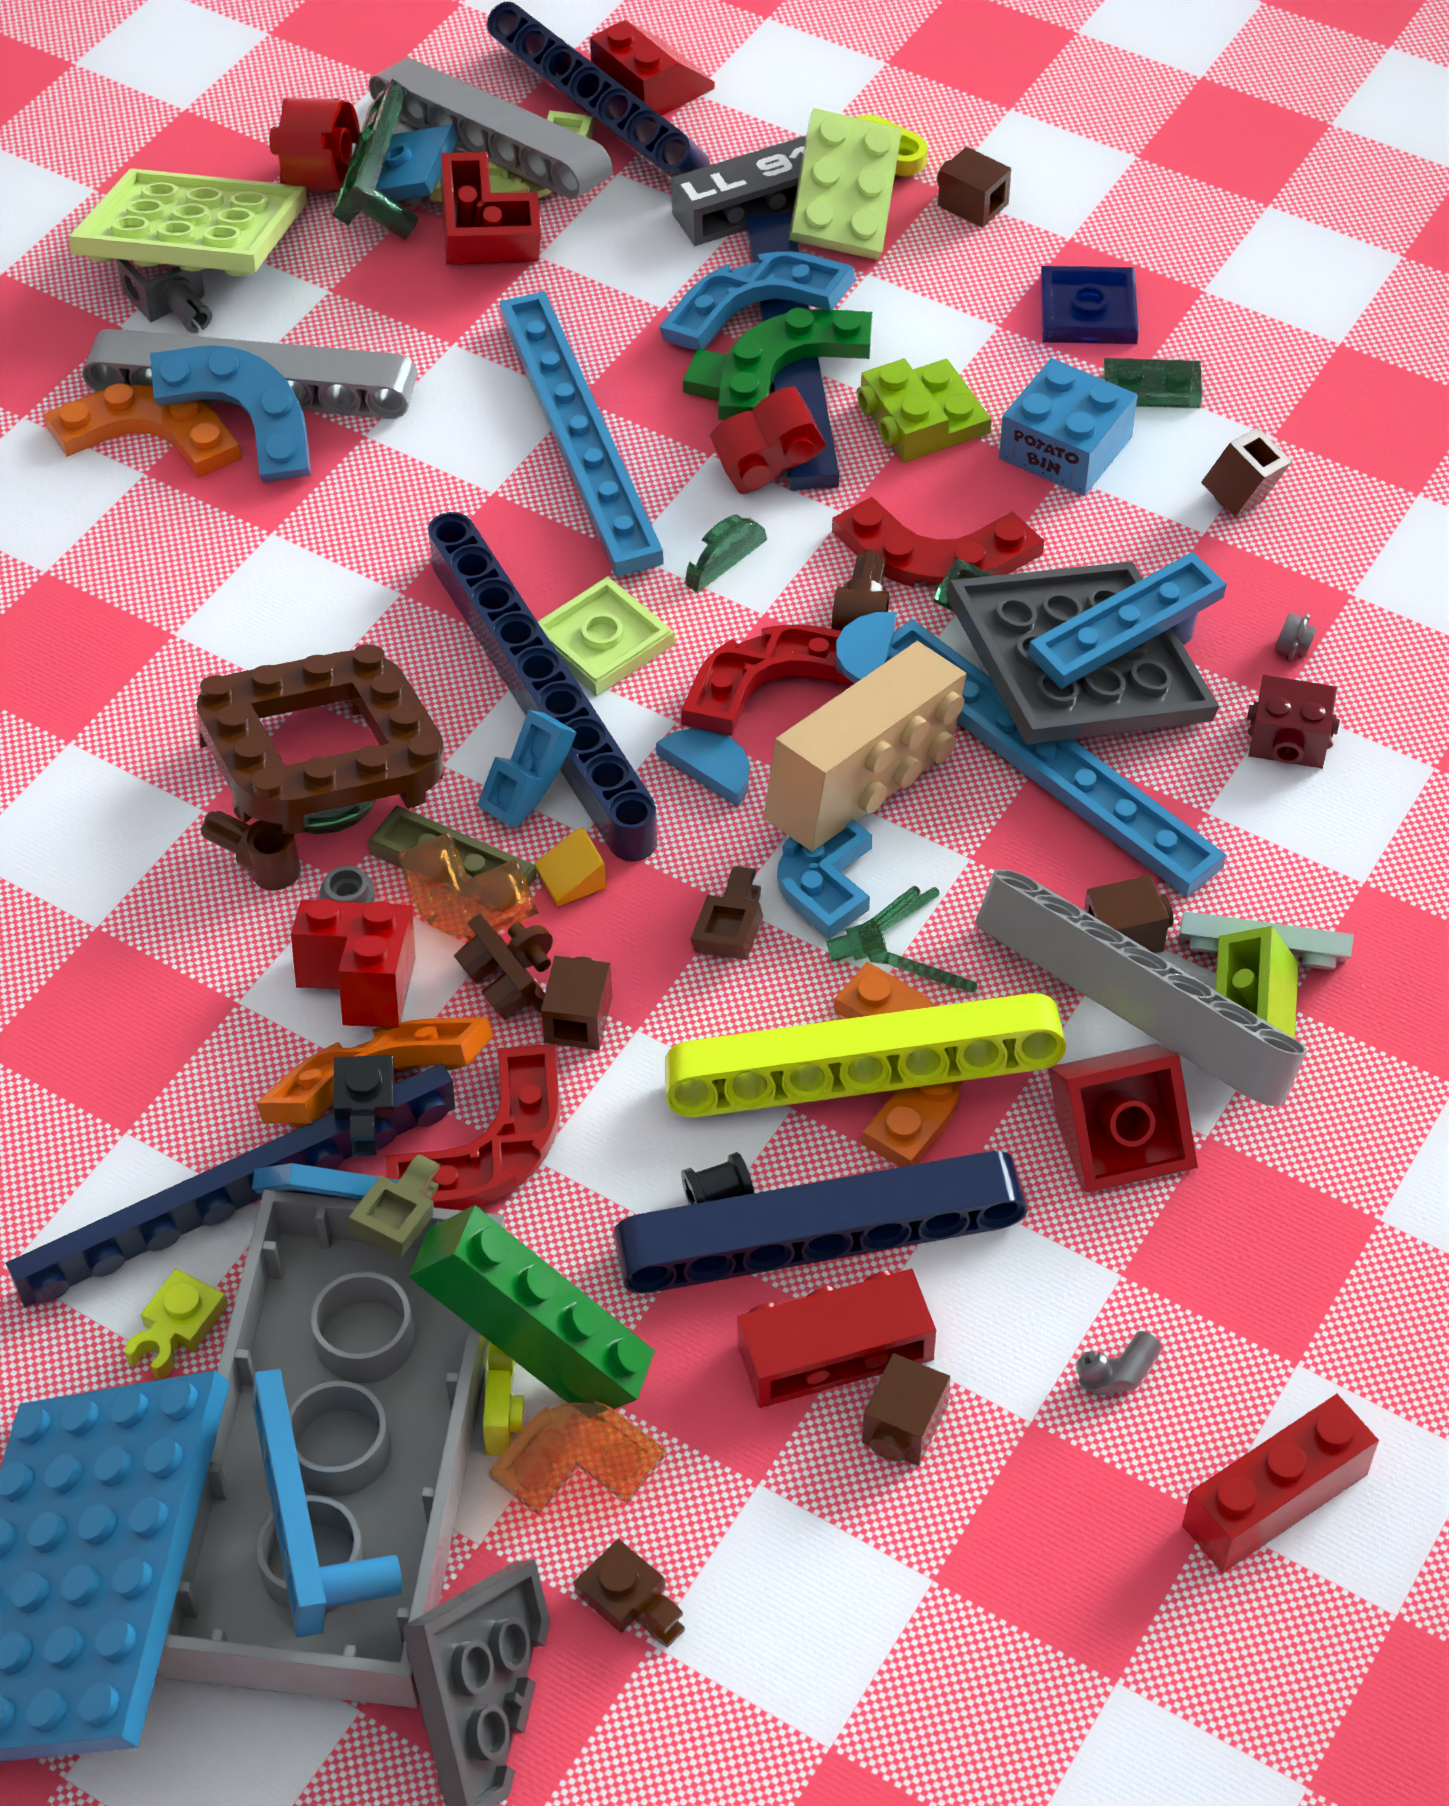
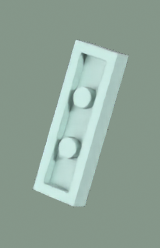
[1178,911,1354,970]

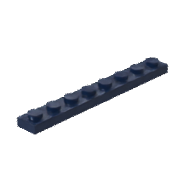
[5,1063,455,1308]

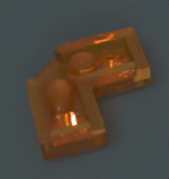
[397,832,539,940]
[489,1401,666,1516]

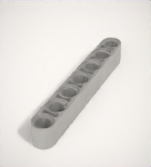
[368,58,613,199]
[82,329,417,419]
[975,869,1306,1106]

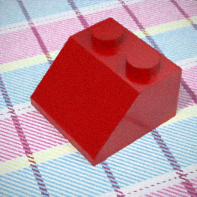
[590,20,715,116]
[1048,1043,1198,1193]

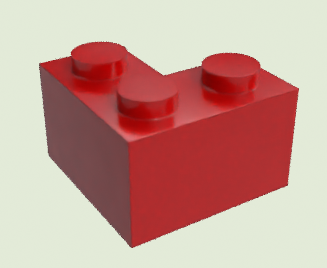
[440,152,541,264]
[291,899,416,1028]

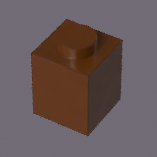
[937,146,1012,228]
[1201,427,1292,517]
[1084,875,1174,953]
[541,956,612,1051]
[862,1353,951,1466]

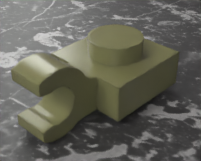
[348,1154,440,1258]

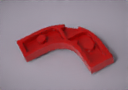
[832,497,1045,591]
[681,625,855,736]
[386,1044,560,1211]

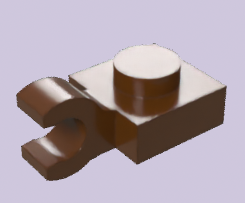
[690,866,763,960]
[573,1539,685,1648]

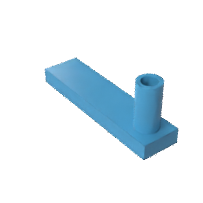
[1028,552,1227,689]
[253,1369,402,1638]

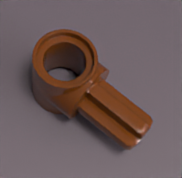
[831,550,889,631]
[201,811,301,890]

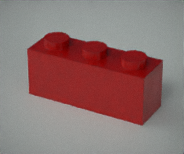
[737,1268,937,1408]
[1182,1393,1379,1574]

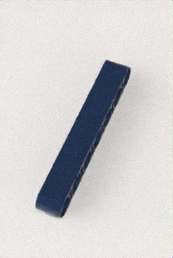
[486,1,710,178]
[613,1151,1028,1293]

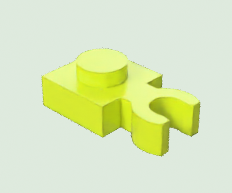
[124,1268,228,1380]
[483,1341,525,1456]

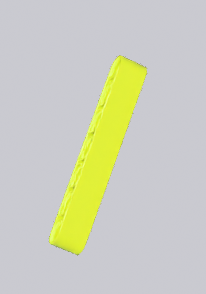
[665,993,1066,1117]

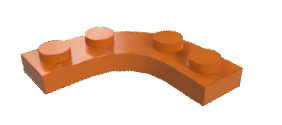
[43,383,242,478]
[834,962,963,1167]
[256,1017,493,1128]

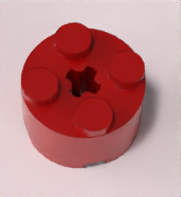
[269,98,361,193]

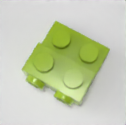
[857,358,992,463]

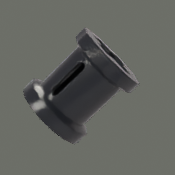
[681,1152,754,1205]

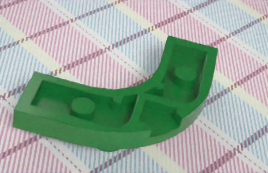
[718,308,873,420]

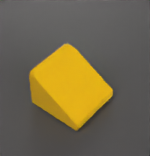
[534,827,607,907]

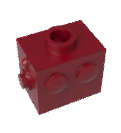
[1247,675,1340,769]

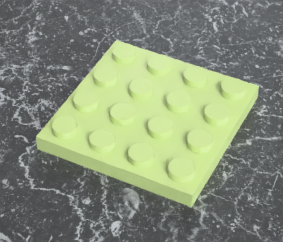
[69,168,307,276]

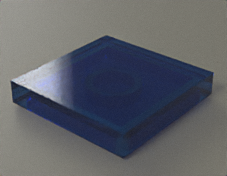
[1040,266,1139,344]

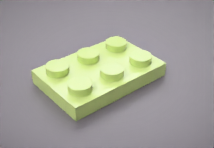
[789,108,902,260]

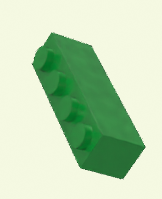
[408,1205,655,1420]

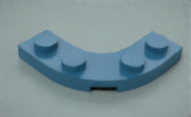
[659,252,856,351]
[150,345,312,482]

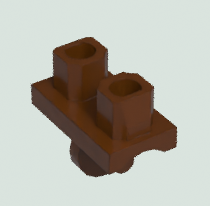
[453,913,553,1020]

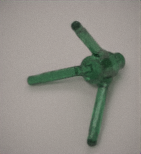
[826,886,977,992]

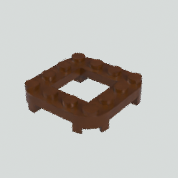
[196,644,443,834]

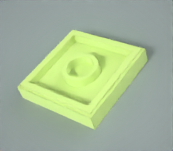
[538,576,675,696]

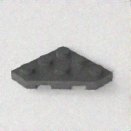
[402,1559,550,1806]

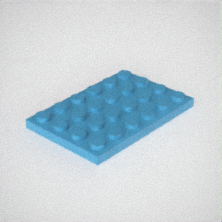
[0,1370,230,1762]

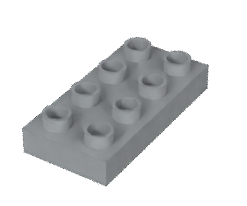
[157,1189,506,1709]

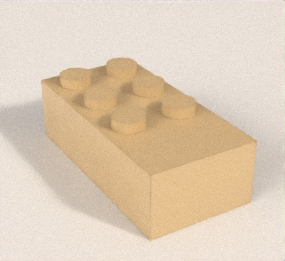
[763,641,967,852]

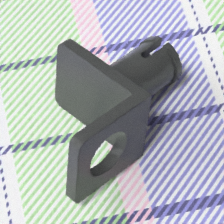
[117,259,212,333]

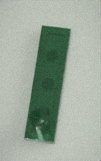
[333,78,419,240]

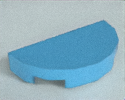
[836,612,897,683]
[656,728,750,807]

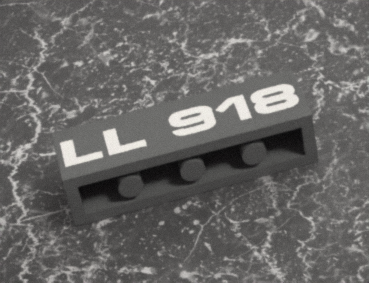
[671,136,806,246]

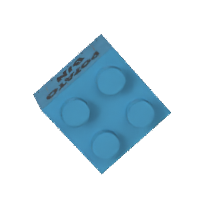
[999,358,1138,496]

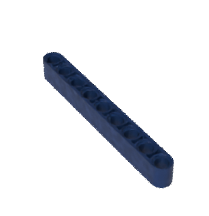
[428,512,658,862]

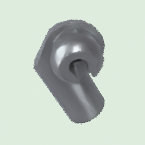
[1076,1331,1162,1395]

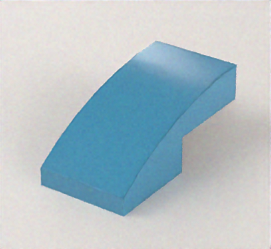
[477,710,577,827]

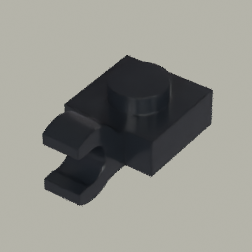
[333,1055,394,1156]

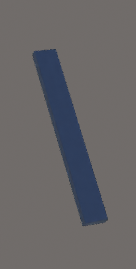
[746,213,839,490]

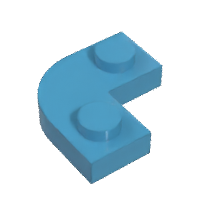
[777,819,872,939]

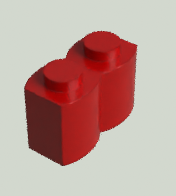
[709,386,826,494]

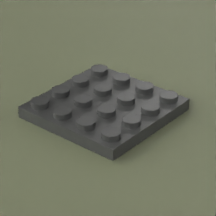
[945,561,1219,745]

